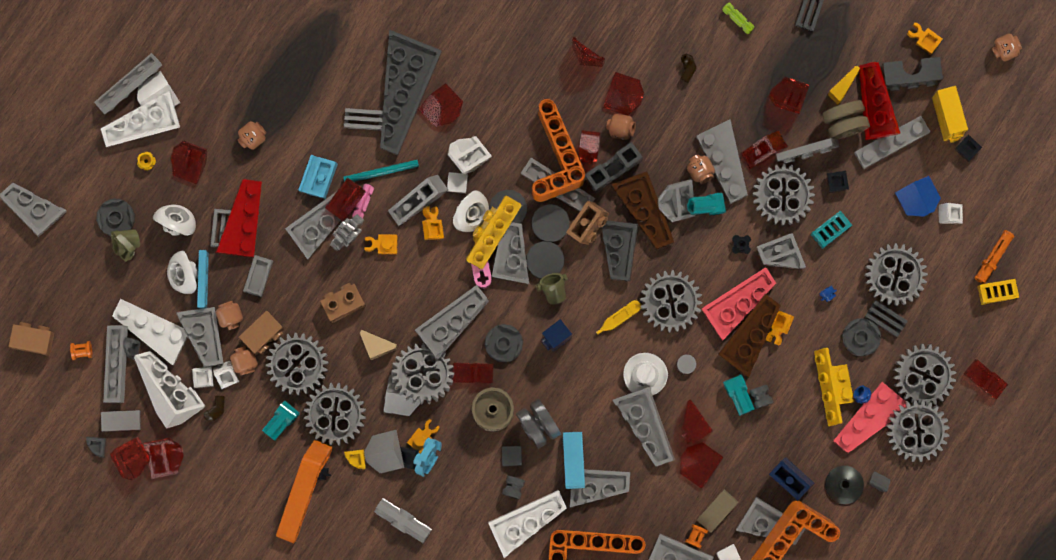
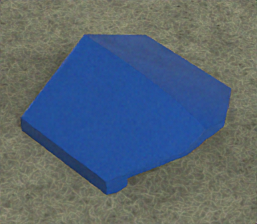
[895,176,941,217]

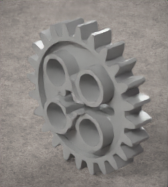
[752,164,815,226]
[864,243,928,306]
[640,270,702,333]
[266,333,329,396]
[391,343,454,405]
[893,344,956,405]
[304,383,366,446]
[886,399,950,462]

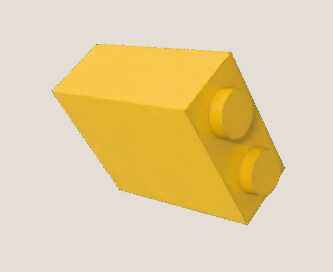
[932,86,968,143]

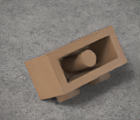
[566,201,609,245]
[320,283,366,323]
[239,311,284,355]
[9,322,55,356]

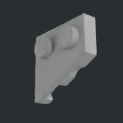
[756,233,806,269]

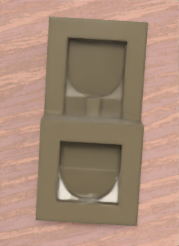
[697,489,738,533]

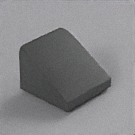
[502,446,522,466]
[868,472,891,493]

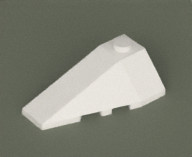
[134,351,205,428]

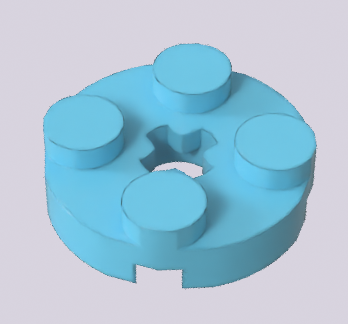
[413,438,442,477]

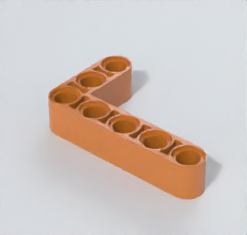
[532,99,585,202]
[276,440,333,543]
[751,501,840,560]
[549,530,646,560]

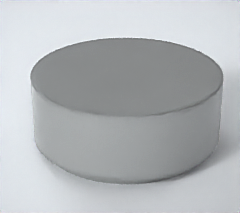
[677,355,696,374]

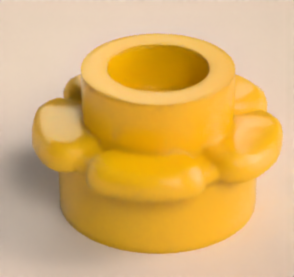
[137,152,156,171]

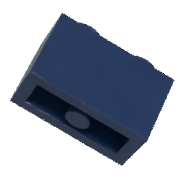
[541,319,572,352]
[769,457,815,500]

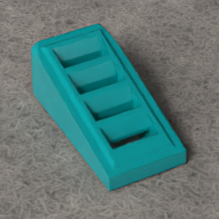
[810,211,852,249]

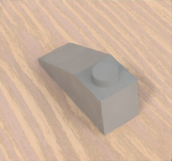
[388,175,448,226]

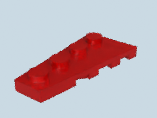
[859,62,901,141]
[215,179,262,258]

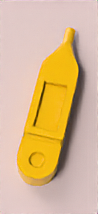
[596,300,641,334]

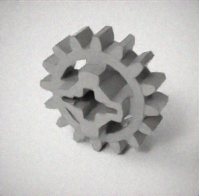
[330,214,364,251]

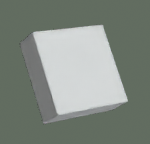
[447,172,468,194]
[192,367,214,388]

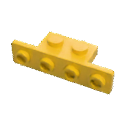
[466,195,522,269]
[814,348,854,426]

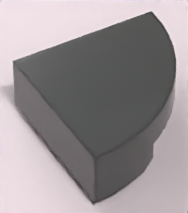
[124,337,141,360]
[86,437,107,458]

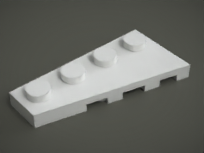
[101,90,180,147]
[112,299,188,366]
[488,490,567,558]

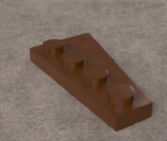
[611,171,674,250]
[718,294,781,378]

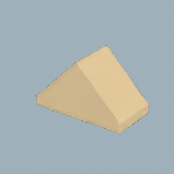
[360,330,398,360]

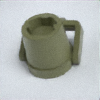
[111,229,140,262]
[535,273,568,304]

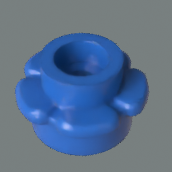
[819,285,837,302]
[853,385,871,403]

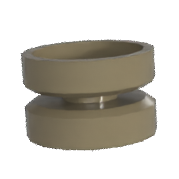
[822,100,870,139]
[472,387,514,432]

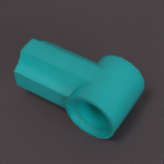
[687,193,726,215]
[723,375,754,416]
[262,401,300,441]

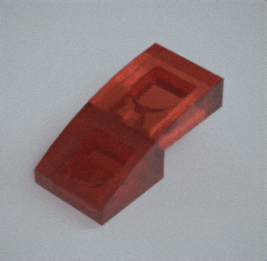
[963,359,1008,399]
[452,363,493,384]

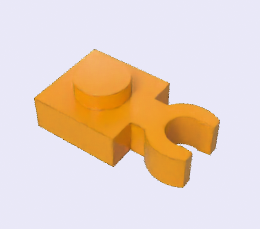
[907,23,943,55]
[422,206,444,240]
[364,234,398,255]
[766,311,794,346]
[407,419,440,454]

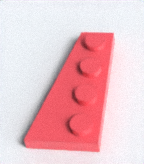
[701,267,776,341]
[833,382,906,454]

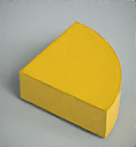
[344,450,366,469]

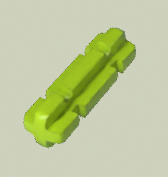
[722,3,754,34]

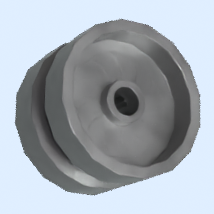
[516,399,561,449]

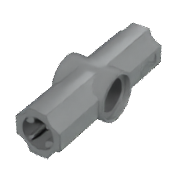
[374,498,432,543]

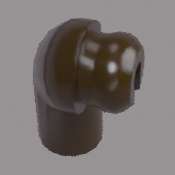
[680,53,697,83]
[204,396,225,421]

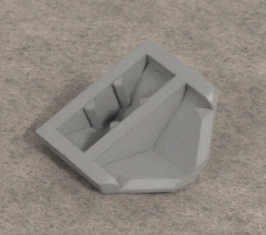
[658,179,695,222]
[384,374,420,416]
[364,430,404,473]

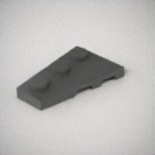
[602,221,638,282]

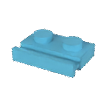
[298,155,338,199]

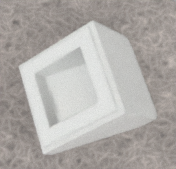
[939,203,963,224]
[213,361,239,389]
[716,544,741,560]

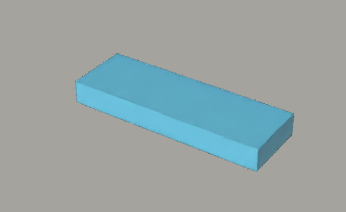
[197,250,209,309]
[563,432,585,489]

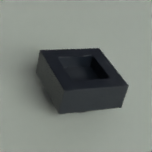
[955,134,982,162]
[826,170,849,193]
[400,447,419,469]

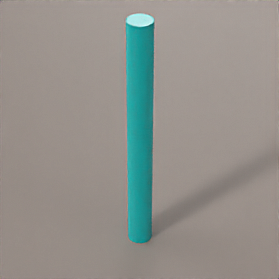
[343,160,419,184]

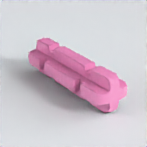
[352,184,374,219]

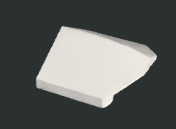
[137,71,180,106]
[448,136,492,174]

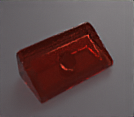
[325,177,366,221]

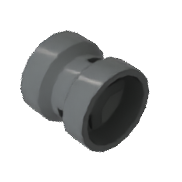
[749,385,774,409]
[502,475,525,499]

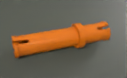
[974,230,1015,284]

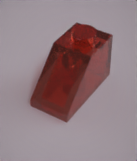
[578,130,600,164]
[741,130,788,169]
[681,399,713,445]

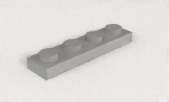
[94,53,162,114]
[854,116,930,169]
[521,158,595,212]
[103,325,128,403]

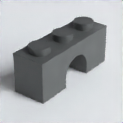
[881,57,943,91]
[584,142,643,194]

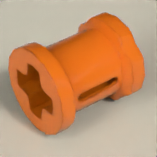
[70,341,93,360]
[685,524,708,549]

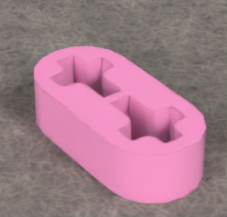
[471,261,492,289]

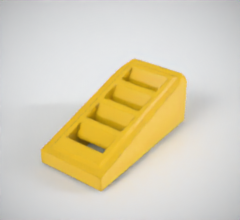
[828,66,860,105]
[977,279,1019,305]

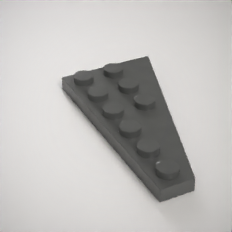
[380,30,442,156]

